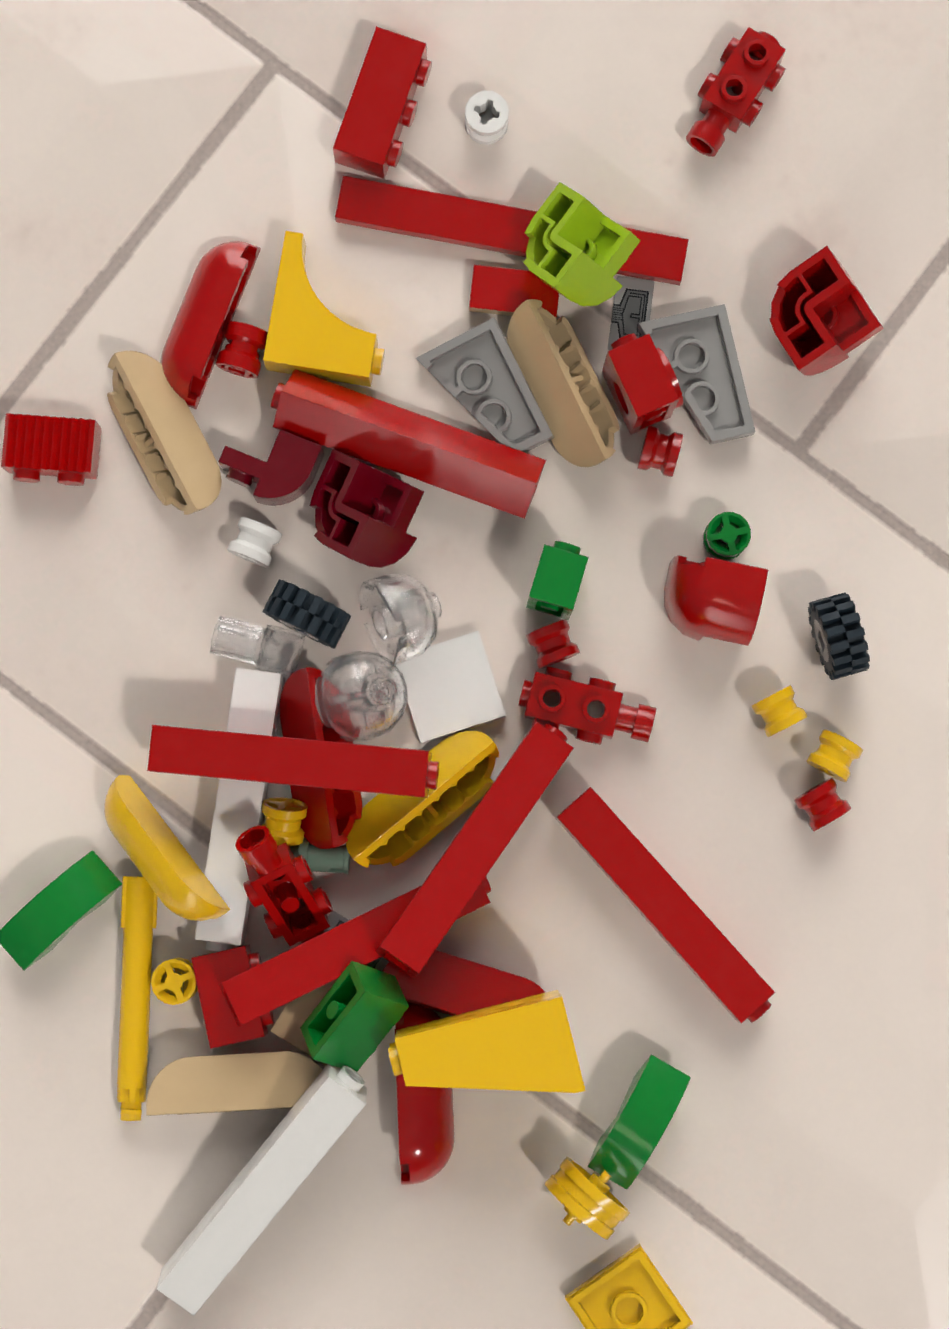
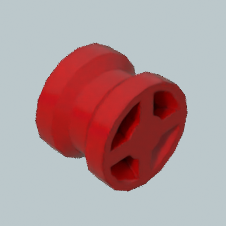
[637,426,683,477]
[526,619,580,669]
[794,777,851,831]

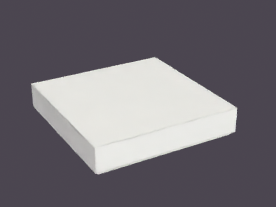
[393,631,506,744]

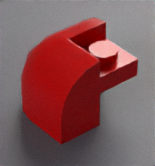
[769,246,884,376]
[664,555,769,646]

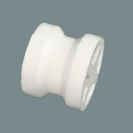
[465,90,509,145]
[227,517,282,567]

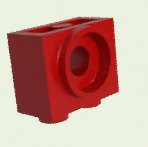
[602,333,683,435]

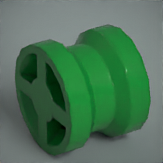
[703,512,751,560]

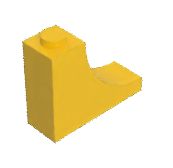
[263,231,385,387]

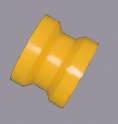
[751,685,808,737]
[806,729,863,782]
[261,797,308,846]
[151,957,198,1005]

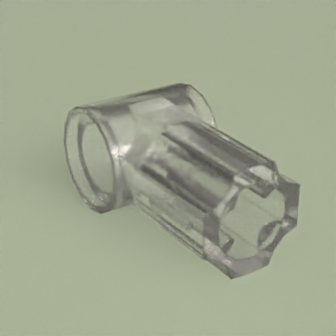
[210,616,306,678]

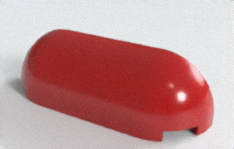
[160,241,261,409]
[280,667,362,849]
[383,950,546,1016]
[395,1002,454,1185]

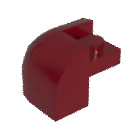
[309,449,424,568]

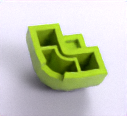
[523,182,640,306]

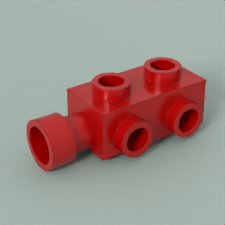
[686,27,786,157]
[518,667,657,745]
[235,825,333,946]

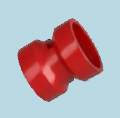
[216,321,268,379]

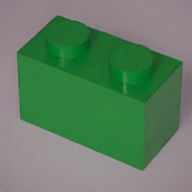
[526,541,589,620]
[300,961,409,1072]

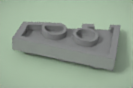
[637,304,755,445]
[416,318,554,453]

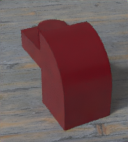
[218,429,325,506]

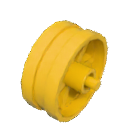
[544,1157,630,1240]

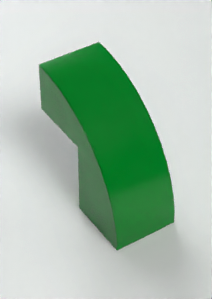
[0,850,122,971]
[587,1054,691,1190]

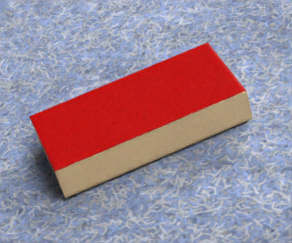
[469,265,559,318]

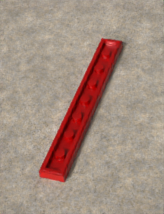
[335,176,689,286]

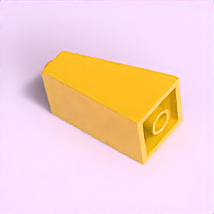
[388,990,586,1093]

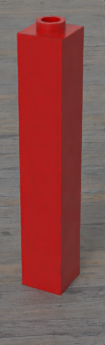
[271,369,546,519]
[375,721,574,978]
[147,725,439,798]
[555,787,775,1024]
[218,877,491,1026]

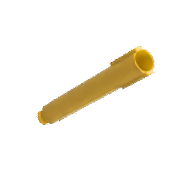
[117,876,158,1121]

